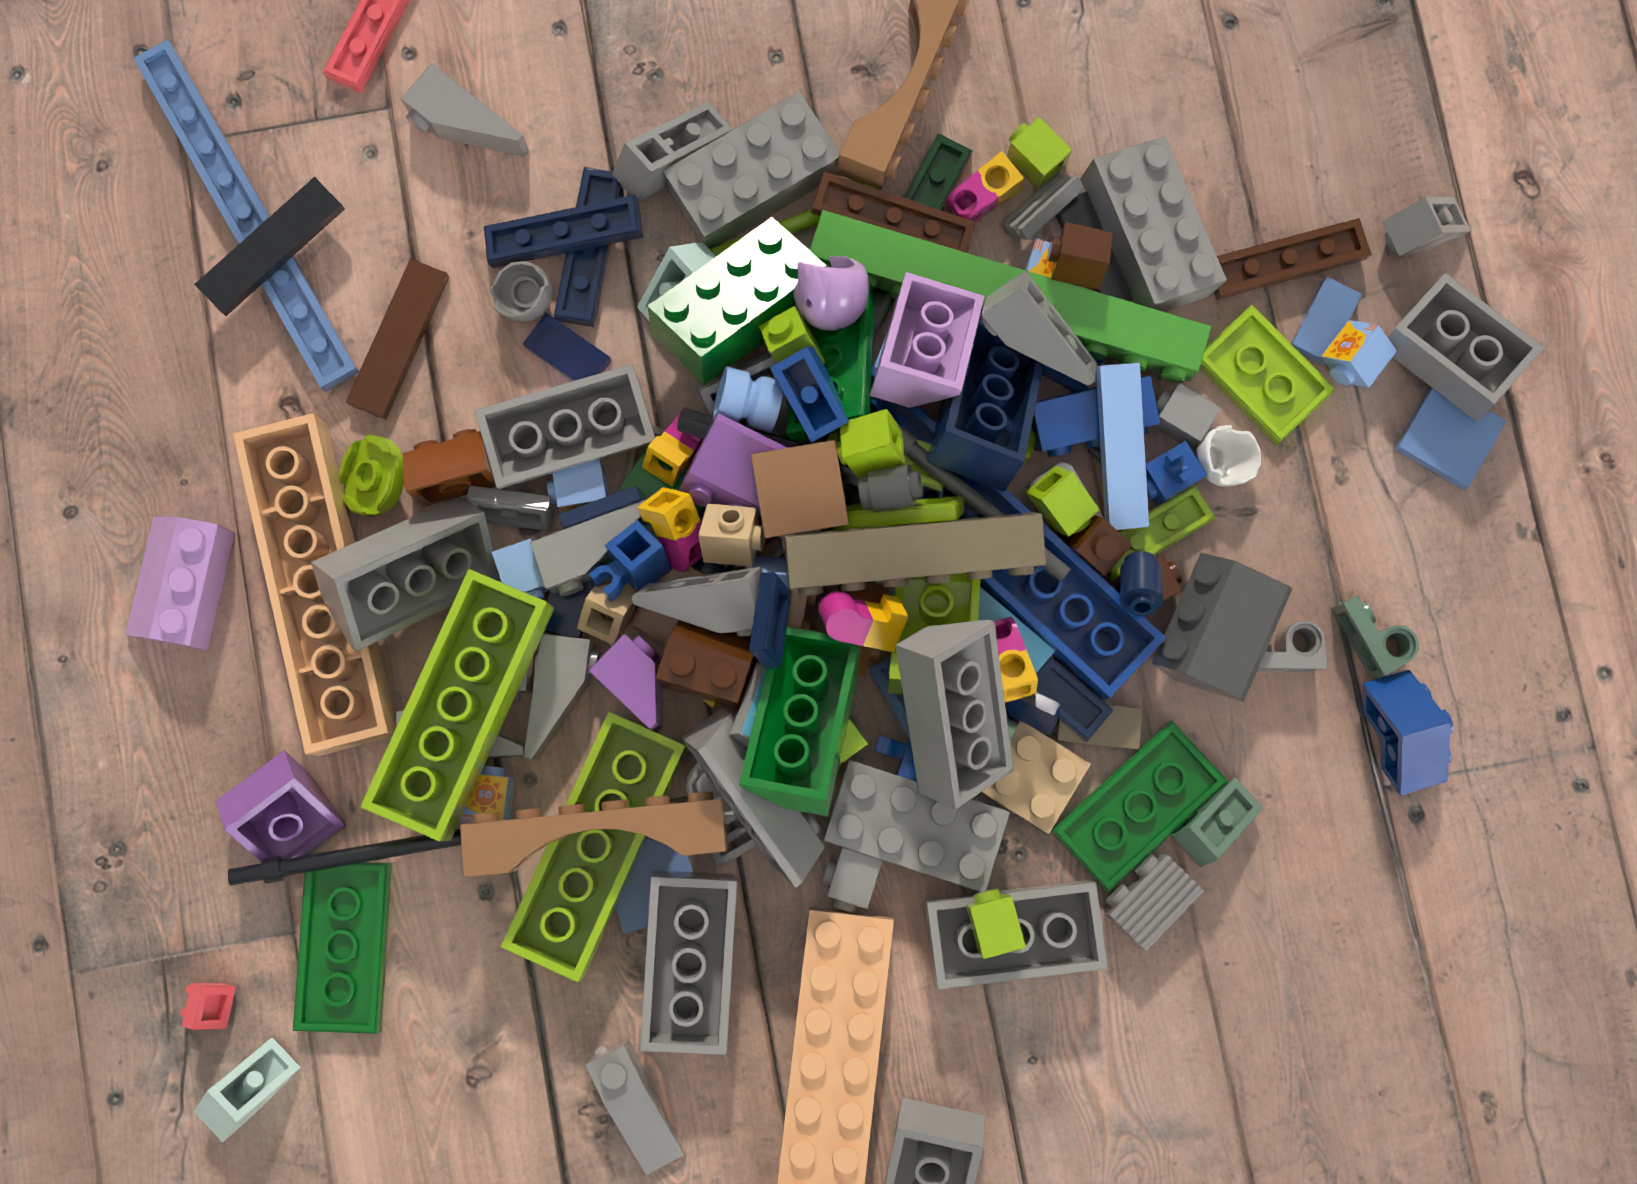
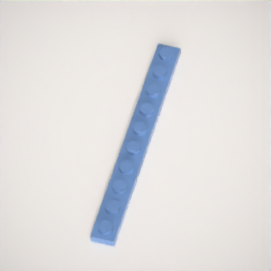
[133,39,359,392]

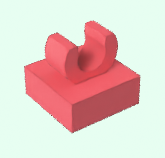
[180,983,236,1030]

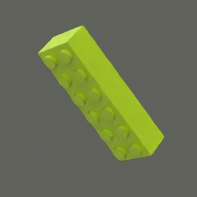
[360,569,554,842]
[500,711,688,982]

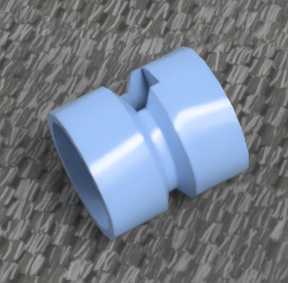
[713,366,783,433]

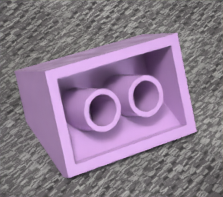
[870,272,984,408]
[125,517,235,651]

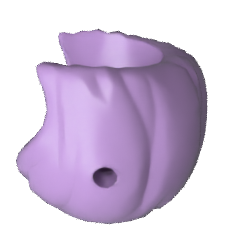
[793,256,869,331]

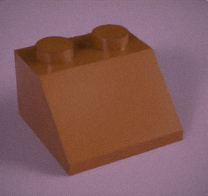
[403,429,496,507]

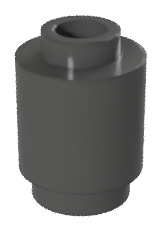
[858,464,923,513]

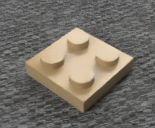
[980,721,1091,834]

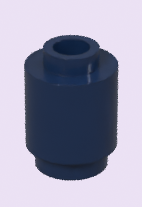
[1120,551,1163,616]

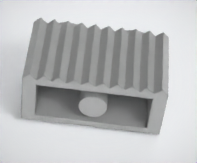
[1104,854,1204,951]

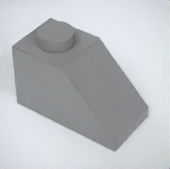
[1382,197,1471,257]

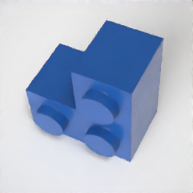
[1362,670,1454,796]

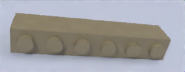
[784,512,1046,595]

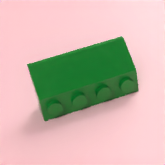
[739,627,862,816]

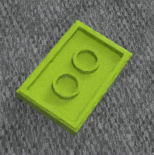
[1200,305,1336,445]

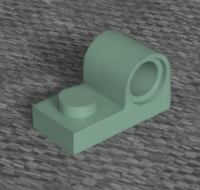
[1331,596,1419,679]
[1171,777,1263,867]

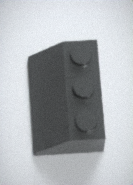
[1152,553,1292,702]

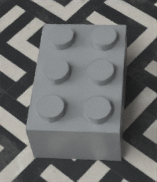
[1388,273,1545,422]

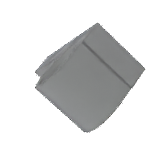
[1257,620,1327,672]

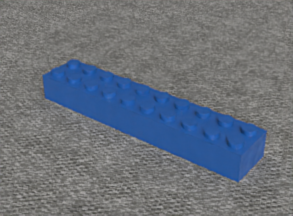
[821,364,1166,700]

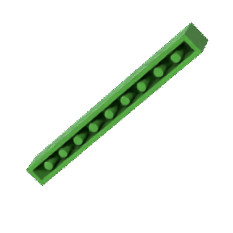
[810,210,1212,383]

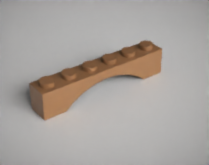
[837,0,970,190]
[460,791,728,877]

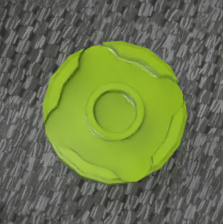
[338,434,404,517]

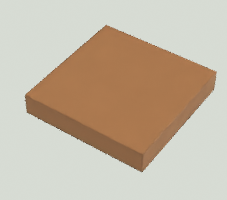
[751,440,849,538]

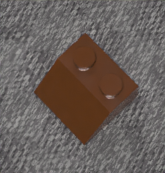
[656,620,757,710]

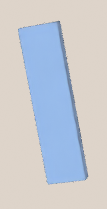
[1096,363,1149,530]

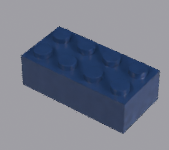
[927,318,1044,492]

